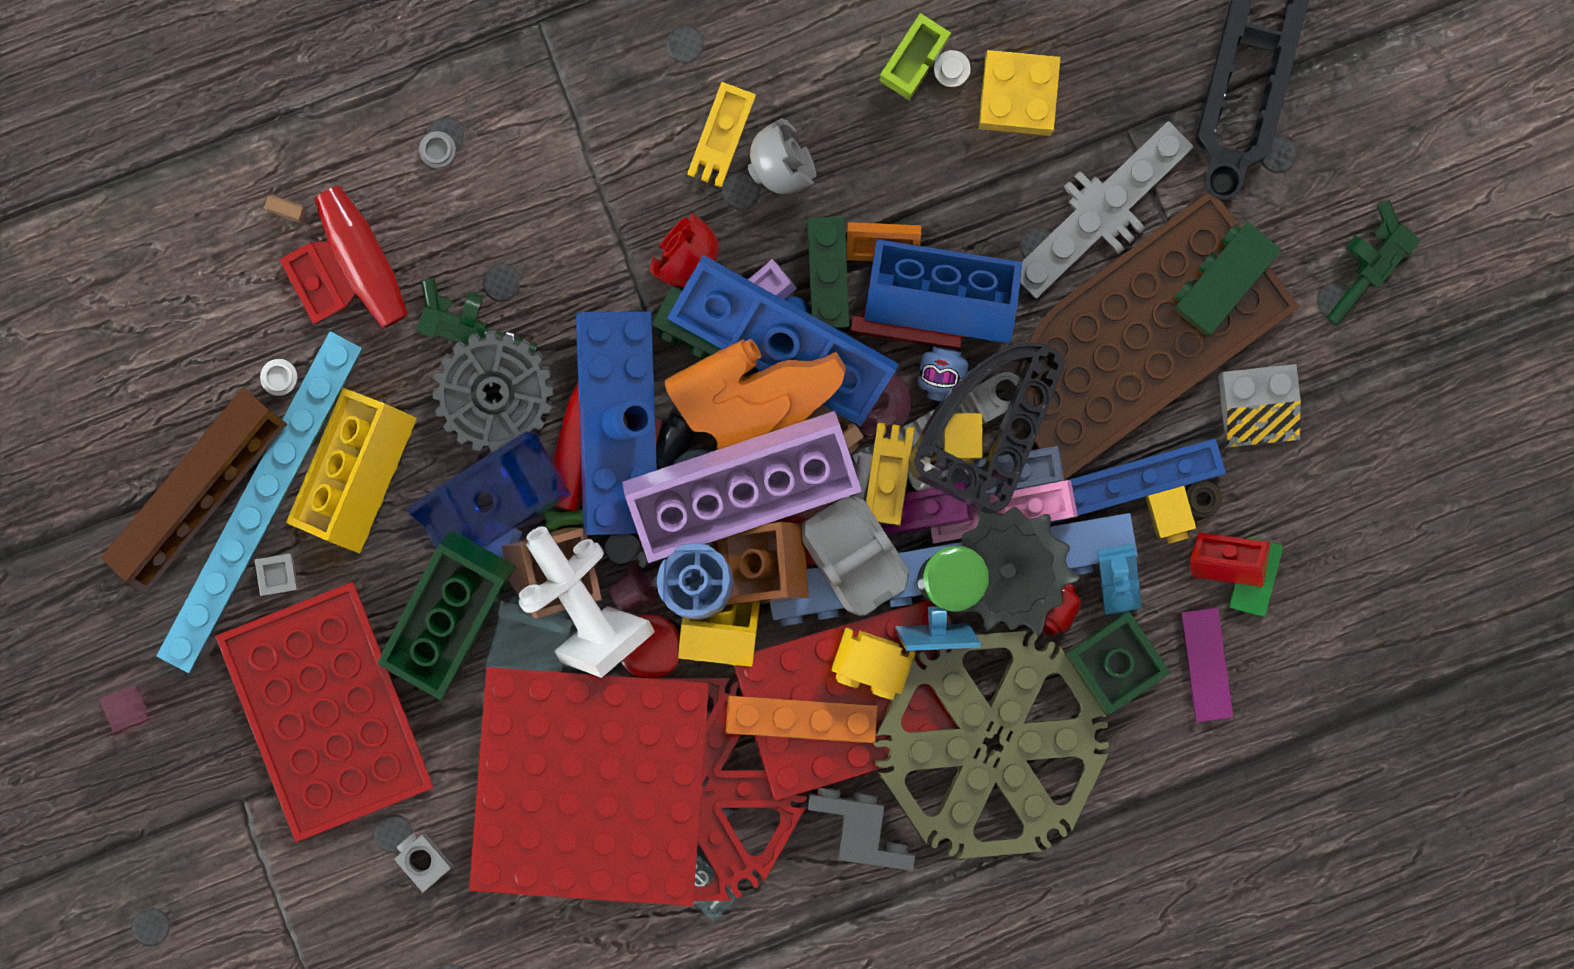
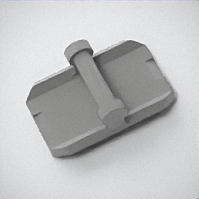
[801,495,909,616]

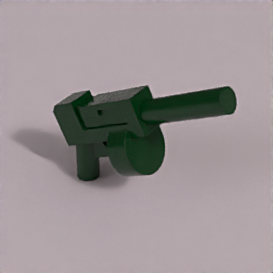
[1326,200,1419,326]
[417,278,538,353]

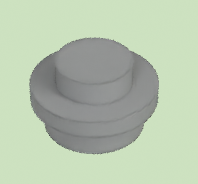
[419,131,456,168]

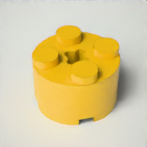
[831,627,916,700]

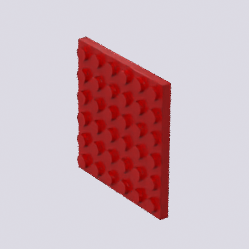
[469,667,709,906]

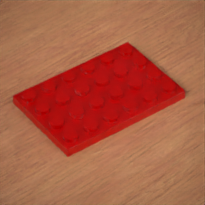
[215,582,435,843]
[733,600,965,801]

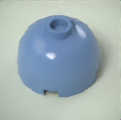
[657,543,734,620]

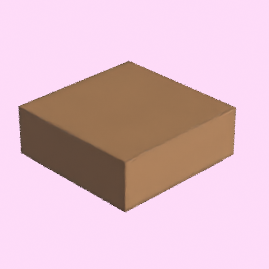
[264,195,307,224]

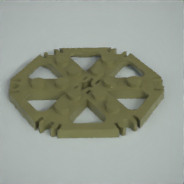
[874,630,1109,859]

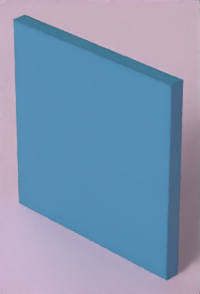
[895,606,981,651]

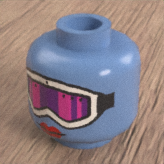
[917,346,968,401]

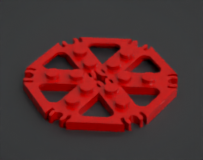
[646,678,807,901]

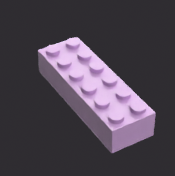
[622,411,862,563]

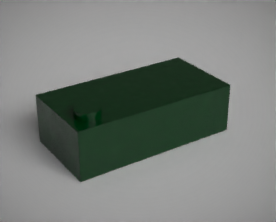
[377,530,516,700]

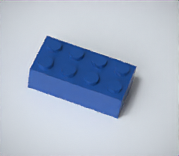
[864,239,1022,343]

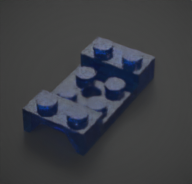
[406,432,571,549]

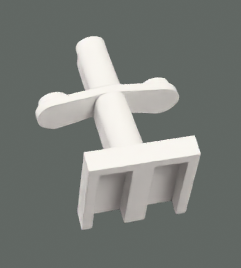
[519,527,655,678]

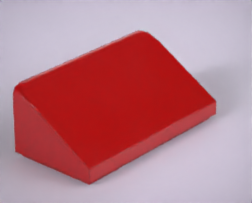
[1190,532,1271,587]

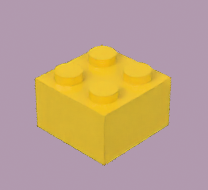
[978,50,1061,136]
[678,603,760,667]

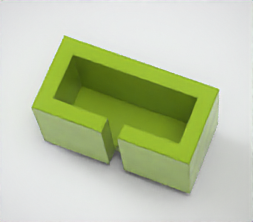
[879,13,951,101]

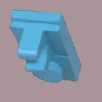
[1097,544,1142,615]

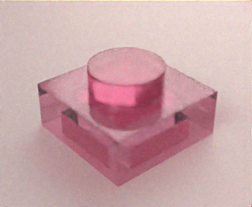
[100,685,150,733]

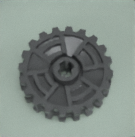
[433,330,554,453]

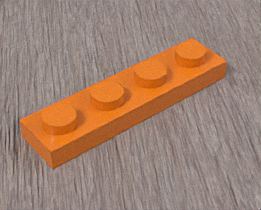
[726,696,877,743]

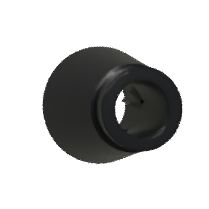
[656,413,696,468]

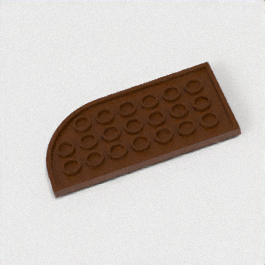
[1020,192,1300,479]

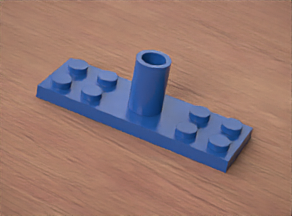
[667,255,898,426]
[576,312,657,535]

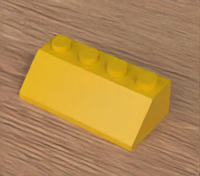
[286,388,417,554]

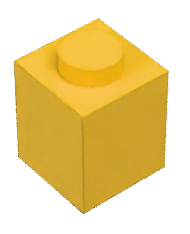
[943,413,982,465]
[1145,486,1196,544]

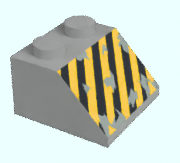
[1218,364,1301,448]

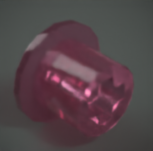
[609,564,658,613]

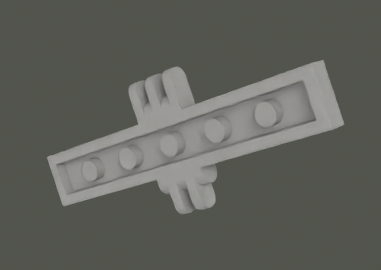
[1020,121,1194,300]

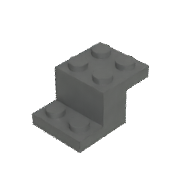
[808,787,915,871]

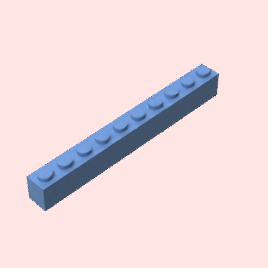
[770,513,1138,626]

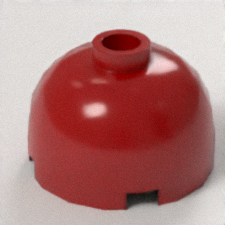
[649,213,719,288]

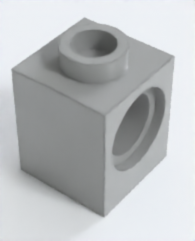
[394,833,454,892]

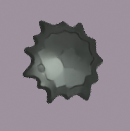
[956,507,1080,635]

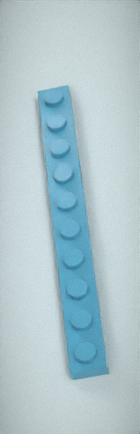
[156,331,364,673]

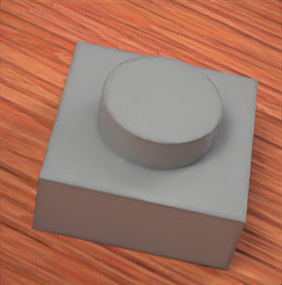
[254,553,298,596]

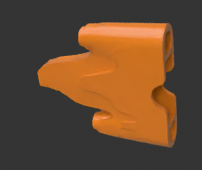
[665,339,846,450]

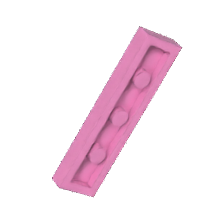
[931,480,1078,544]

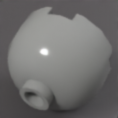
[748,118,816,194]

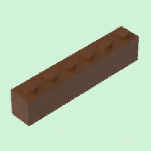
[101,388,287,594]

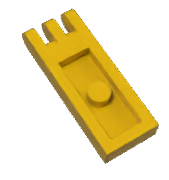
[687,82,756,188]
[866,422,915,527]

